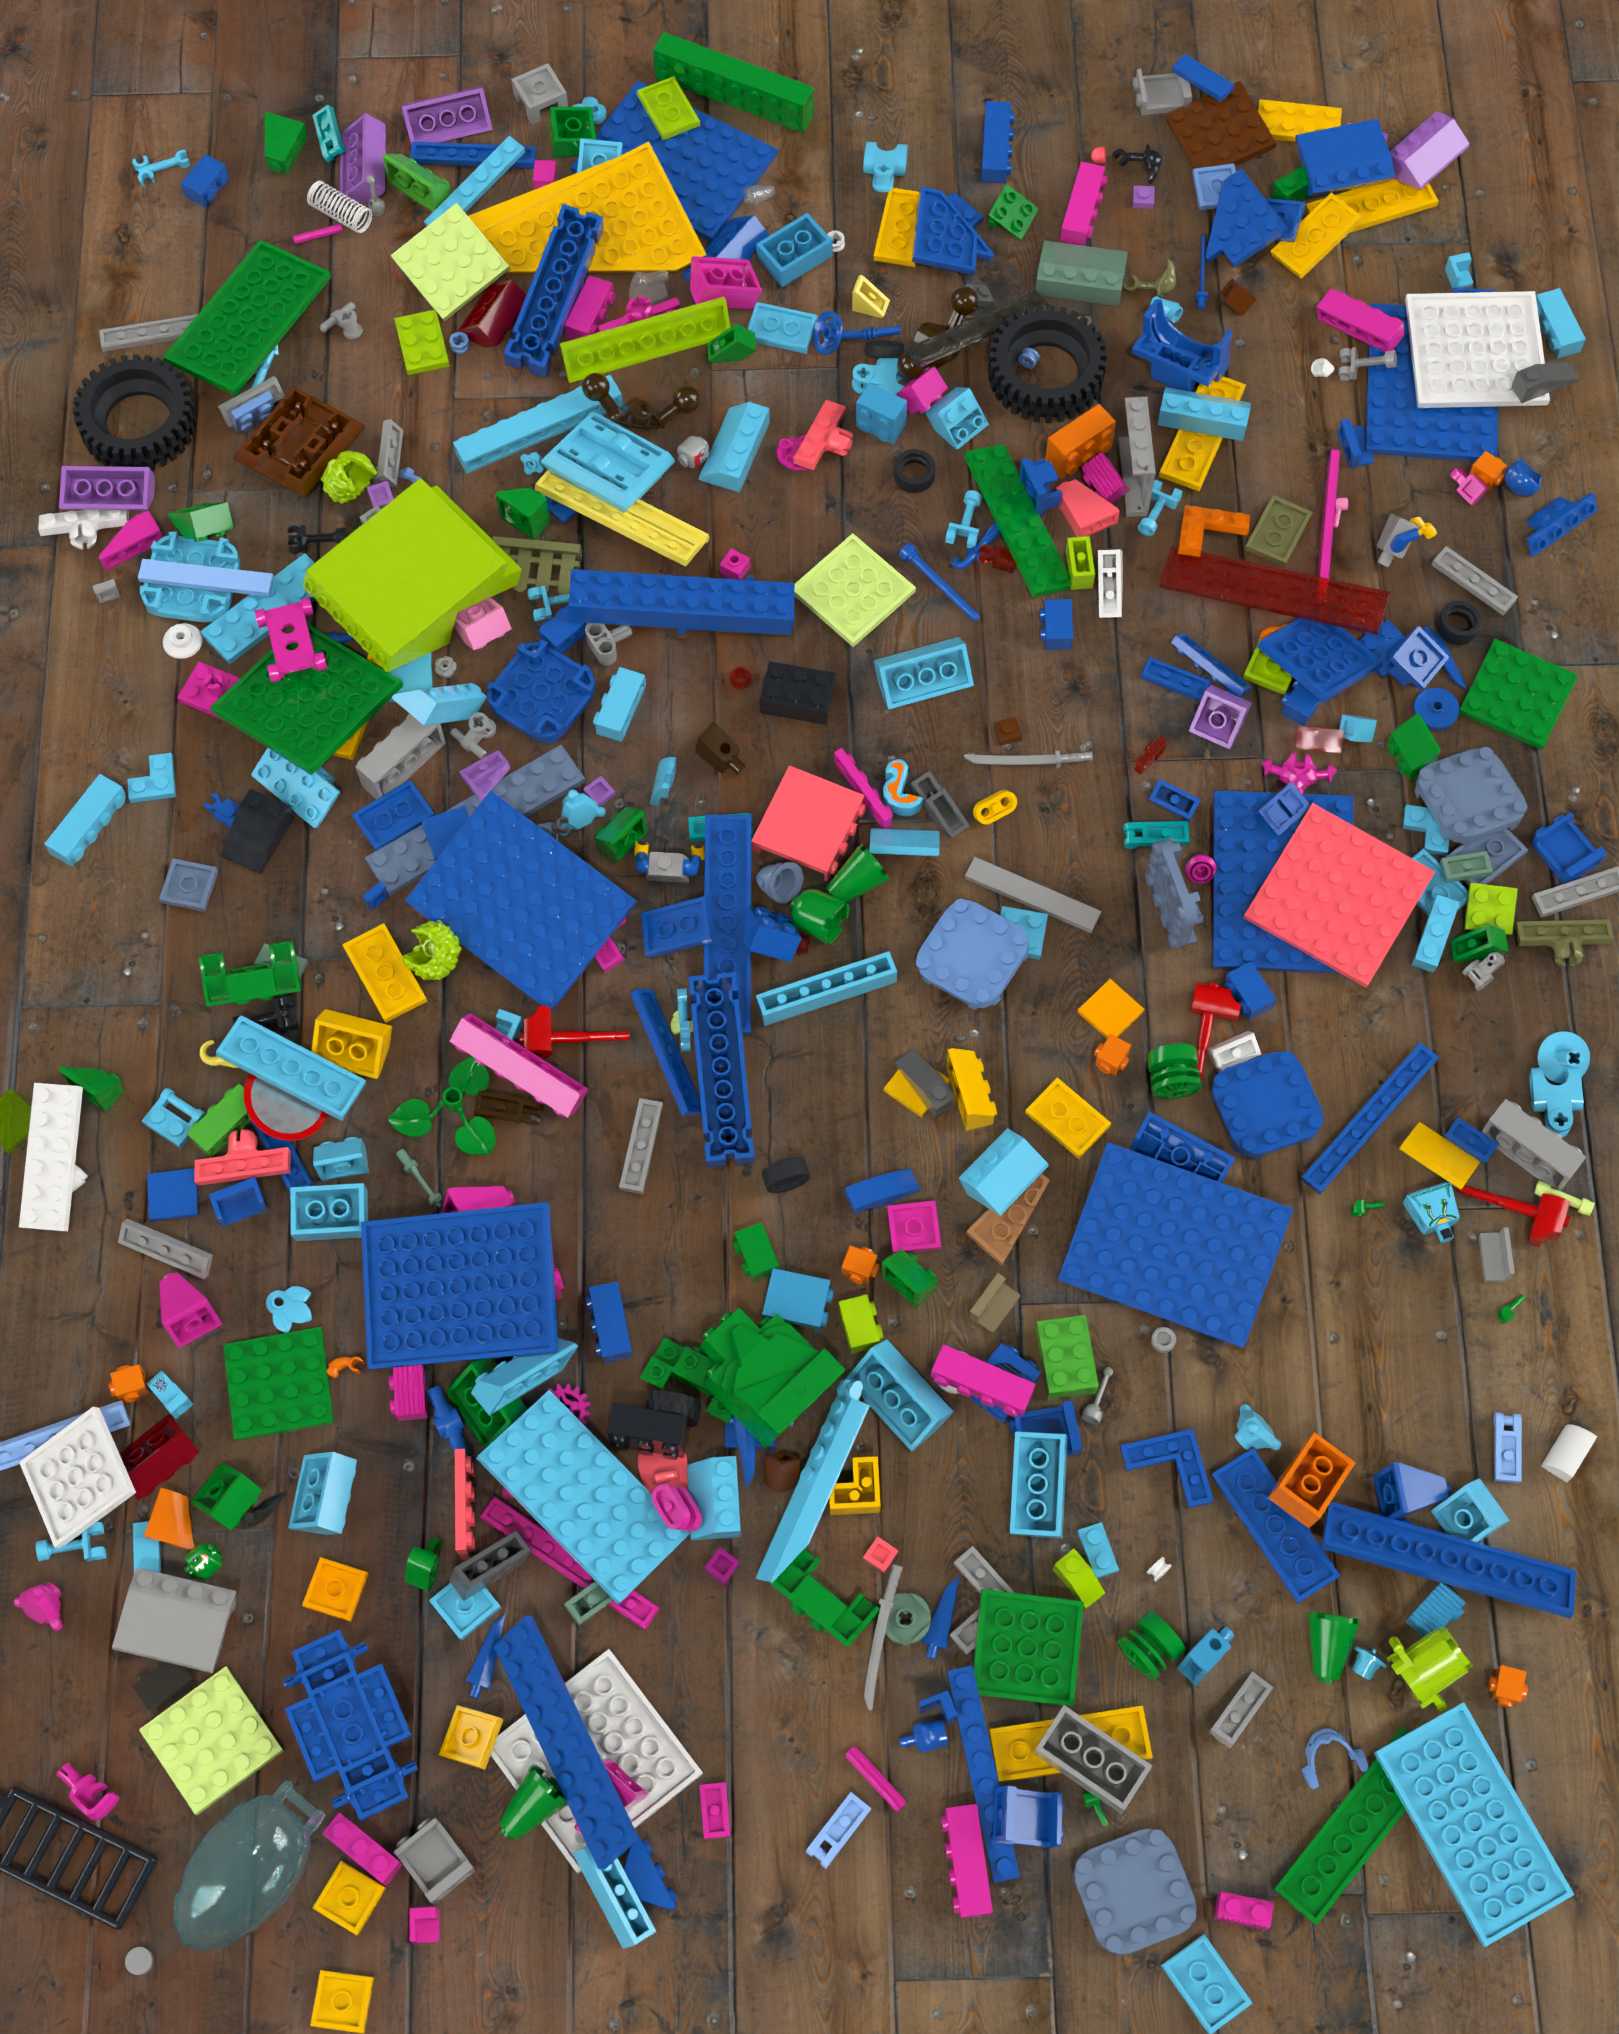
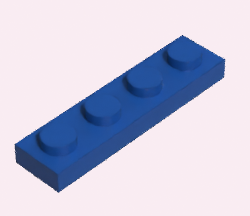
[1171,633,1253,697]

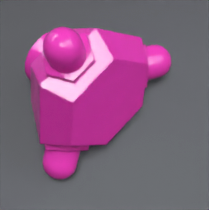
[14,1582,63,1631]

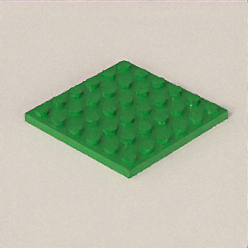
[210,624,403,775]

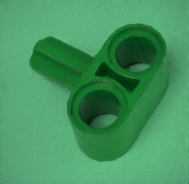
[405,1537,443,1592]

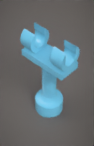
[1138,479,1183,536]
[945,490,982,548]
[527,585,569,621]
[36,1522,107,1562]

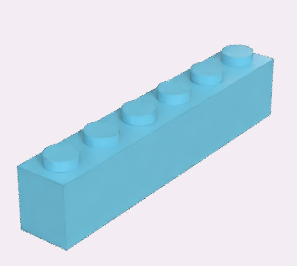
[756,951,897,1026]

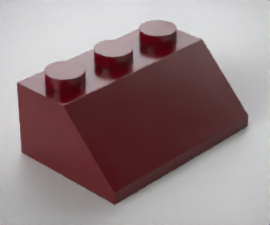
[457,280,527,347]
[119,1414,199,1501]

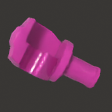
[56,1763,120,1820]

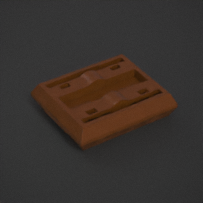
[233,387,365,498]

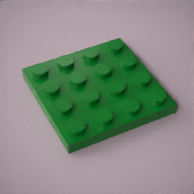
[1459,639,1578,750]
[223,1327,335,1442]
[973,1589,1084,1706]

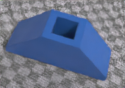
[624,1835,678,1912]

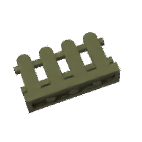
[492,536,582,595]

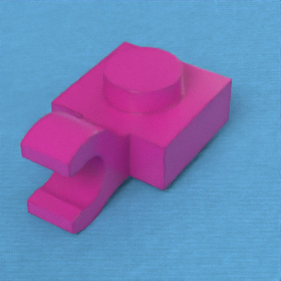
[1450,468,1489,505]

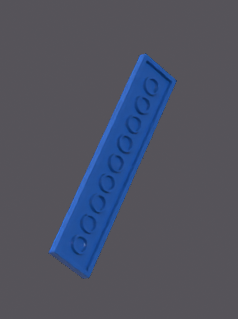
[704,815,751,1036]
[1321,1502,1576,1619]
[494,1616,639,1869]

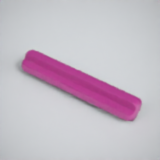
[846,1746,906,1812]

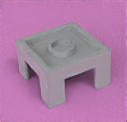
[511,64,568,125]

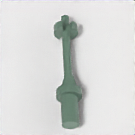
[396,1149,443,1208]

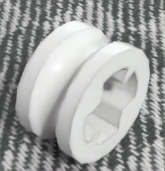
[827,231,845,252]
[1147,1557,1172,1582]

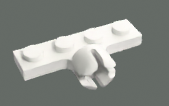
[38,510,129,550]

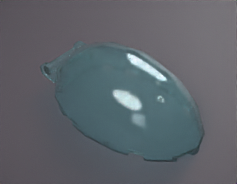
[173,1781,325,1952]

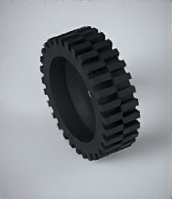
[988,305,1107,423]
[73,354,197,471]

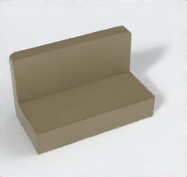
[969,1273,1020,1334]

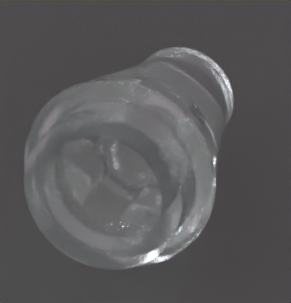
[742,184,775,207]

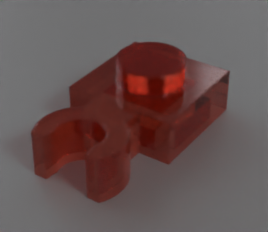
[978,544,1016,573]
[1134,736,1168,775]

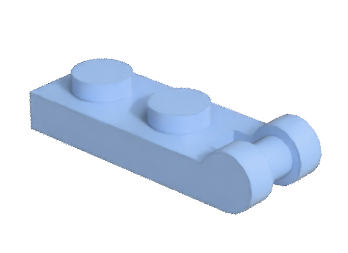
[1493,1412,1522,1483]
[806,1792,871,1869]

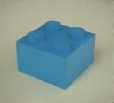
[856,383,907,444]

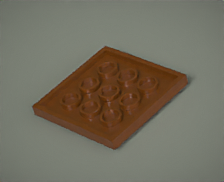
[1165,81,1276,169]

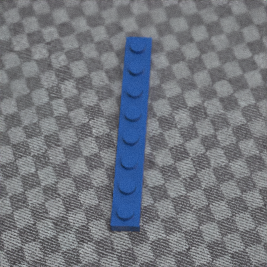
[1301,1043,1439,1195]
[946,1666,1020,1883]

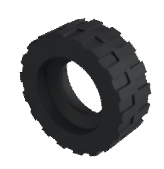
[645,1390,702,1428]

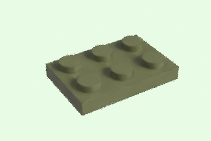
[1245,495,1313,567]

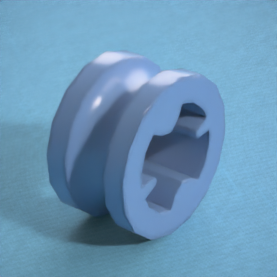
[449,332,470,354]
[1018,348,1040,369]

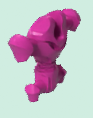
[1262,753,1337,794]

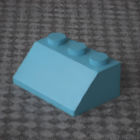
[959,1128,1049,1216]
[288,1452,357,1535]
[687,1456,741,1541]

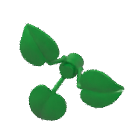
[388,1056,495,1155]

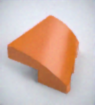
[144,1488,195,1551]

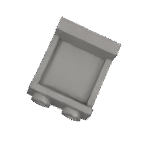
[1132,69,1192,115]
[393,1818,476,1905]

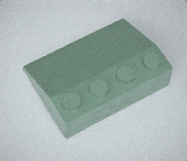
[1035,240,1128,306]

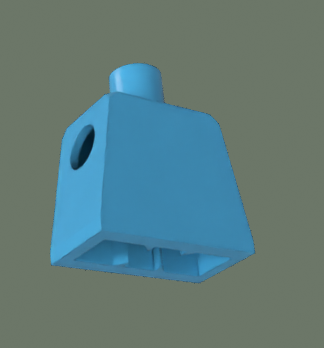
[1177,1626,1234,1686]

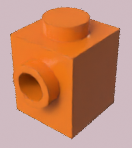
[1469,451,1507,491]
[1094,1034,1131,1076]
[841,1246,880,1284]
[108,1364,150,1403]
[1488,1665,1528,1708]

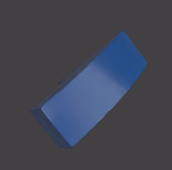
[845,1169,920,1215]

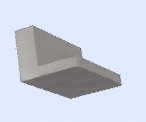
[1478,1227,1515,1283]

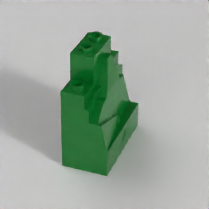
[700,1308,845,1449]

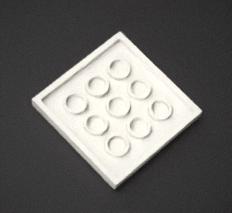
[19,1407,136,1548]

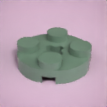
[885,1593,931,1646]

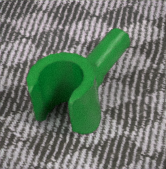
[1351,1200,1385,1217]
[1497,1295,1525,1324]
[1083,1792,1109,1827]

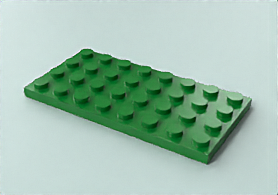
[163,240,331,396]

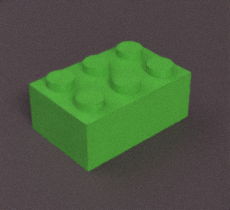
[1035,1315,1099,1401]

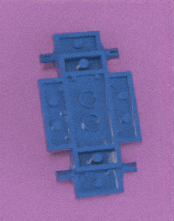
[283,1629,418,1821]

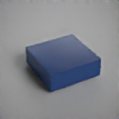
[362,882,389,910]

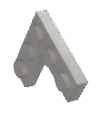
[950,1546,1014,1656]

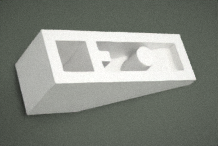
[1098,549,1123,618]

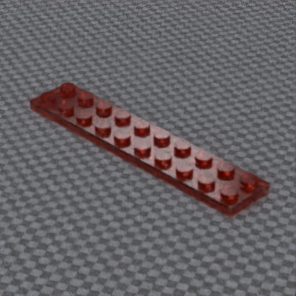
[1160,545,1390,635]

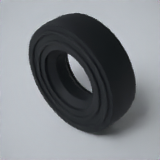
[865,340,904,358]

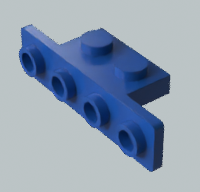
[1527,493,1597,557]

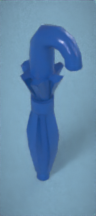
[952,523,1001,570]

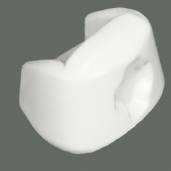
[1311,358,1335,377]

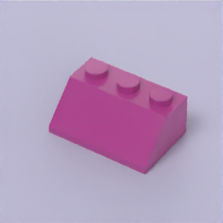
[690,256,762,309]

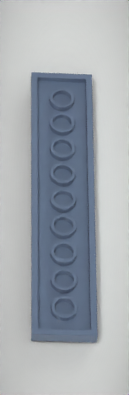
[365,745,586,896]

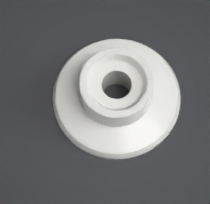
[163,623,203,659]

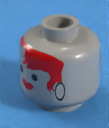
[677,436,709,469]

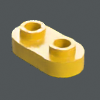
[973,790,1017,825]

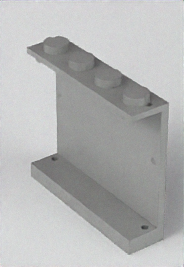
[1118,397,1156,517]

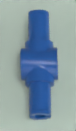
[427,1386,470,1455]

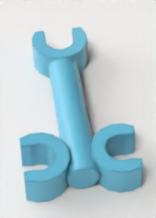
[132,150,190,187]
[677,988,691,1052]

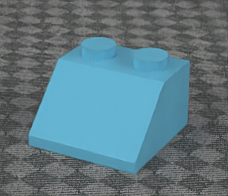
[313,1137,369,1182]
[1431,1478,1510,1543]

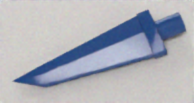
[1423,626,1469,691]
[733,1416,756,1489]
[922,1575,960,1660]
[465,1613,506,1700]

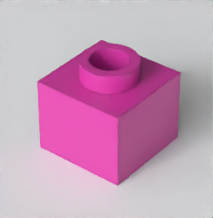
[719,548,750,580]

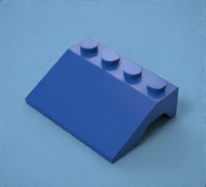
[1295,119,1395,199]
[1129,1111,1235,1183]

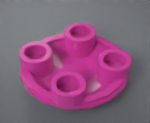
[776,435,808,470]

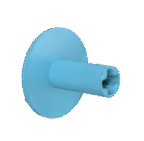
[1537,1032,1590,1084]

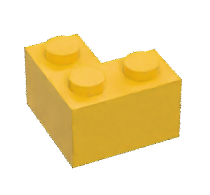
[829,1456,881,1515]

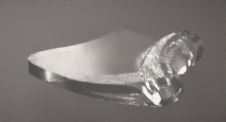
[629,270,669,306]

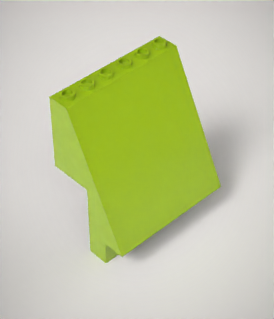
[303,478,522,673]

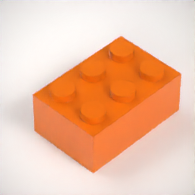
[1045,404,1116,480]
[1268,1432,1356,1528]

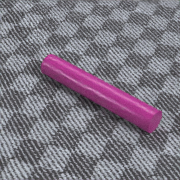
[293,224,343,244]

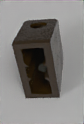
[695,722,746,775]

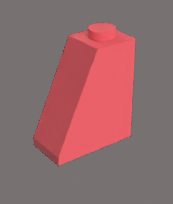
[1056,479,1120,537]

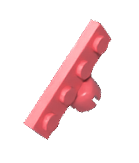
[793,400,853,470]
[194,1129,291,1186]

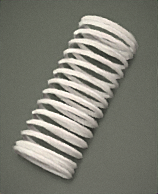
[307,181,372,234]

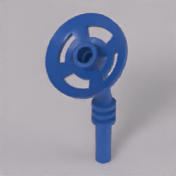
[813,311,901,355]

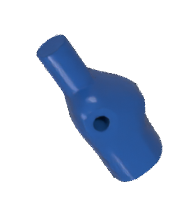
[899,1719,949,1753]

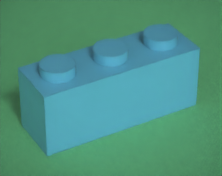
[1536,288,1586,359]
[593,667,646,742]
[1411,894,1460,973]

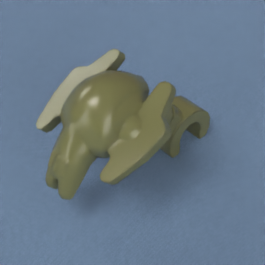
[1123,259,1176,298]

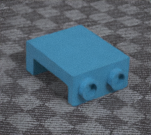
[762,1268,834,1333]

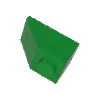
[707,324,756,363]
[1450,924,1509,963]

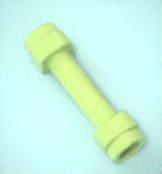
[1534,1180,1595,1216]

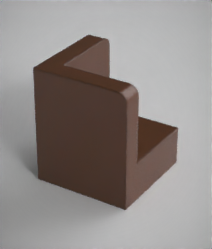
[1218,278,1256,316]
[764,1450,801,1493]

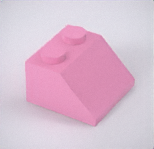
[454,597,512,650]

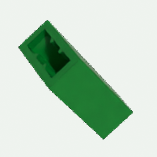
[265,112,308,175]

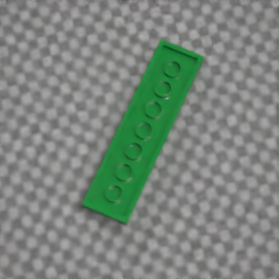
[964,444,1071,598]
[1273,1726,1409,1926]

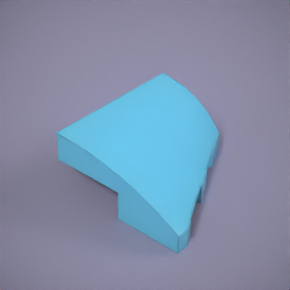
[650,757,676,806]

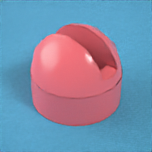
[1091,147,1106,164]

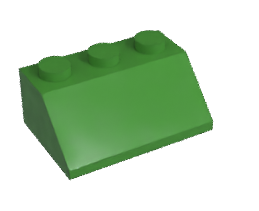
[383,154,451,212]

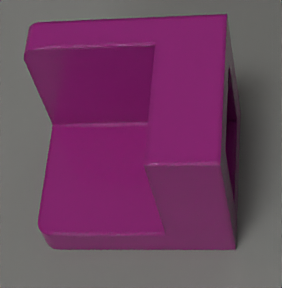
[704,1547,740,1588]

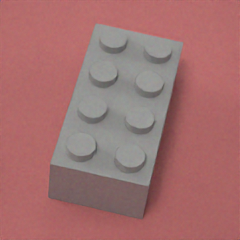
[355,713,446,800]
[1482,1099,1586,1191]
[1034,1705,1152,1814]

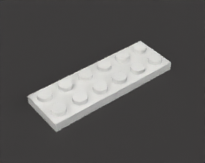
[19,1083,83,1231]

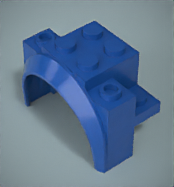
[1132,299,1232,391]

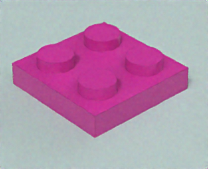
[887,1201,941,1254]

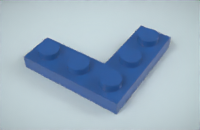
[1120,1429,1214,1509]

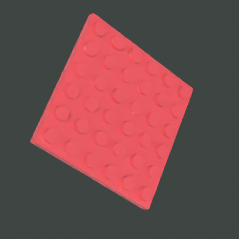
[1243,803,1435,988]

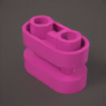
[652,1484,702,1532]

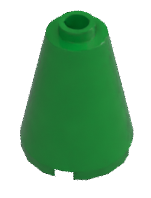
[826,844,890,903]
[1308,1611,1360,1684]
[499,1765,568,1840]

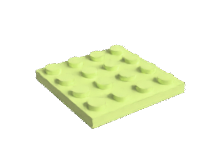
[391,203,510,321]
[794,533,916,647]
[139,1666,284,1815]

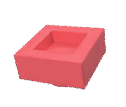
[863,1536,898,1573]

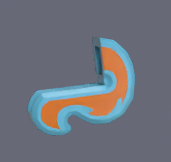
[883,759,923,816]

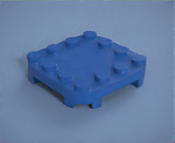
[487,639,596,745]
[1210,1051,1323,1160]

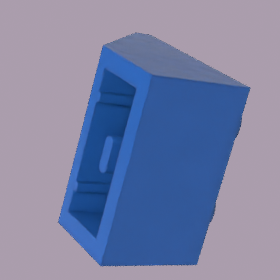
[743,906,801,962]

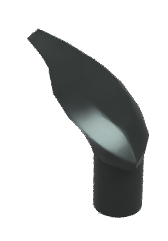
[244,1493,286,1527]

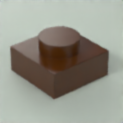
[994,717,1022,746]

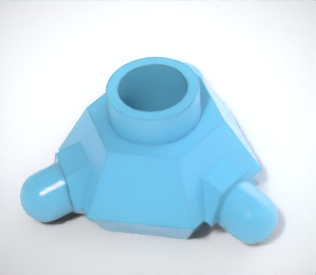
[559,789,606,836]
[1234,1404,1281,1450]

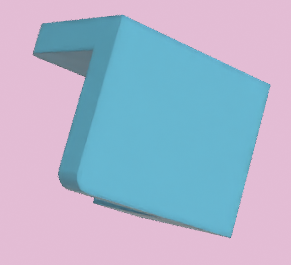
[1445,253,1473,290]
[1338,714,1377,742]
[496,1009,523,1042]

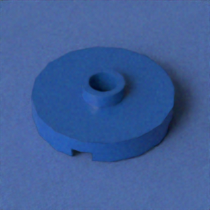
[1413,688,1459,731]

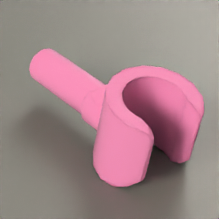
[1333,498,1348,528]

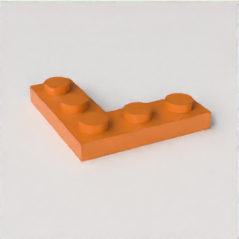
[1178,505,1250,557]

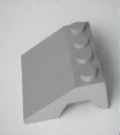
[112,1568,236,1673]

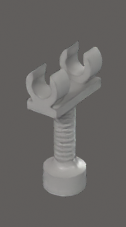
[1338,347,1397,381]

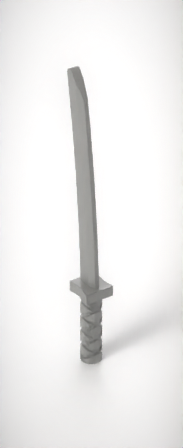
[964,751,1093,768]
[864,1564,903,1710]

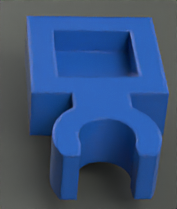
[203,793,239,828]

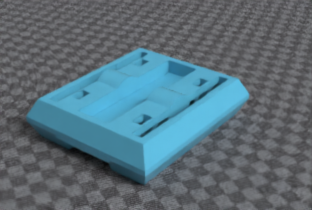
[541,411,675,513]

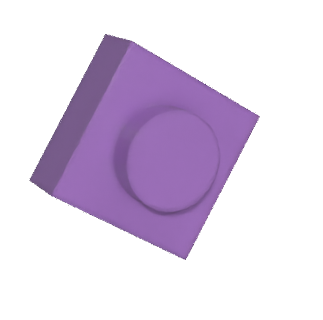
[1132,186,1155,209]
[366,480,394,508]
[583,776,616,807]

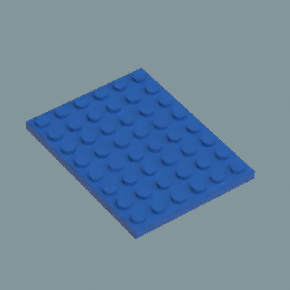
[571,81,778,242]
[1365,303,1498,462]
[405,790,637,1013]
[1212,790,1354,974]
[1058,1142,1293,1348]
[361,1202,558,1370]

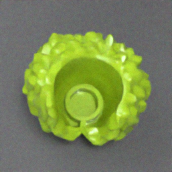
[321,451,377,504]
[402,920,462,980]

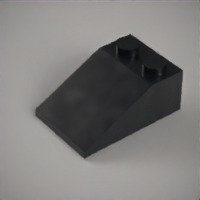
[220,789,295,874]

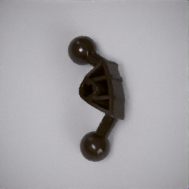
[897,287,978,379]
[582,373,700,430]

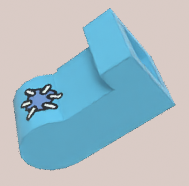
[146,1370,193,1419]

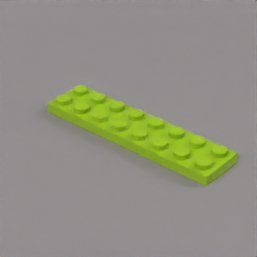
[560,296,730,383]

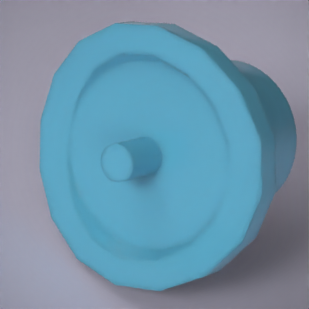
[1351,1646,1387,1680]

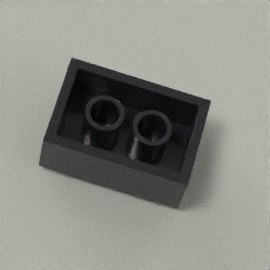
[760,661,836,725]
[607,1403,690,1460]

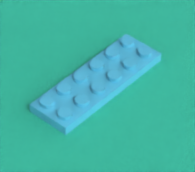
[200,553,316,665]
[216,1015,366,1121]

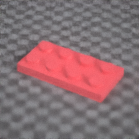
[455,1449,476,1560]

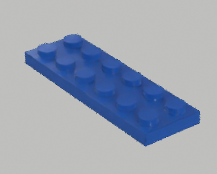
[1211,1448,1340,1604]

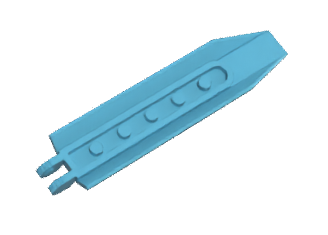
[755,1379,870,1583]

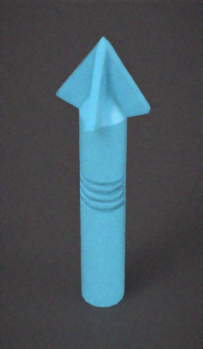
[251,344,279,388]

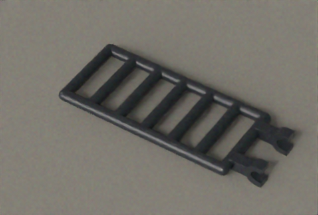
[0,1786,157,1930]

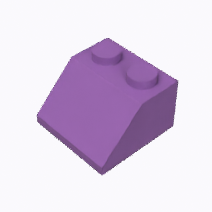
[1189,685,1252,749]

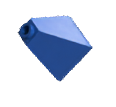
[1372,1462,1451,1520]

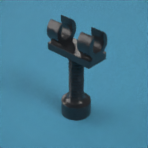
[288,525,346,554]
[232,996,299,1034]

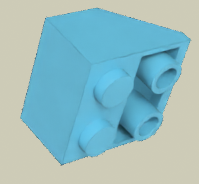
[925,387,989,449]

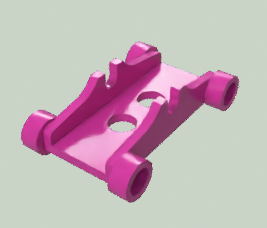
[254,597,327,683]

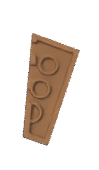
[966,1173,1050,1266]

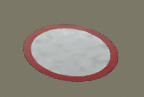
[244,1074,328,1141]

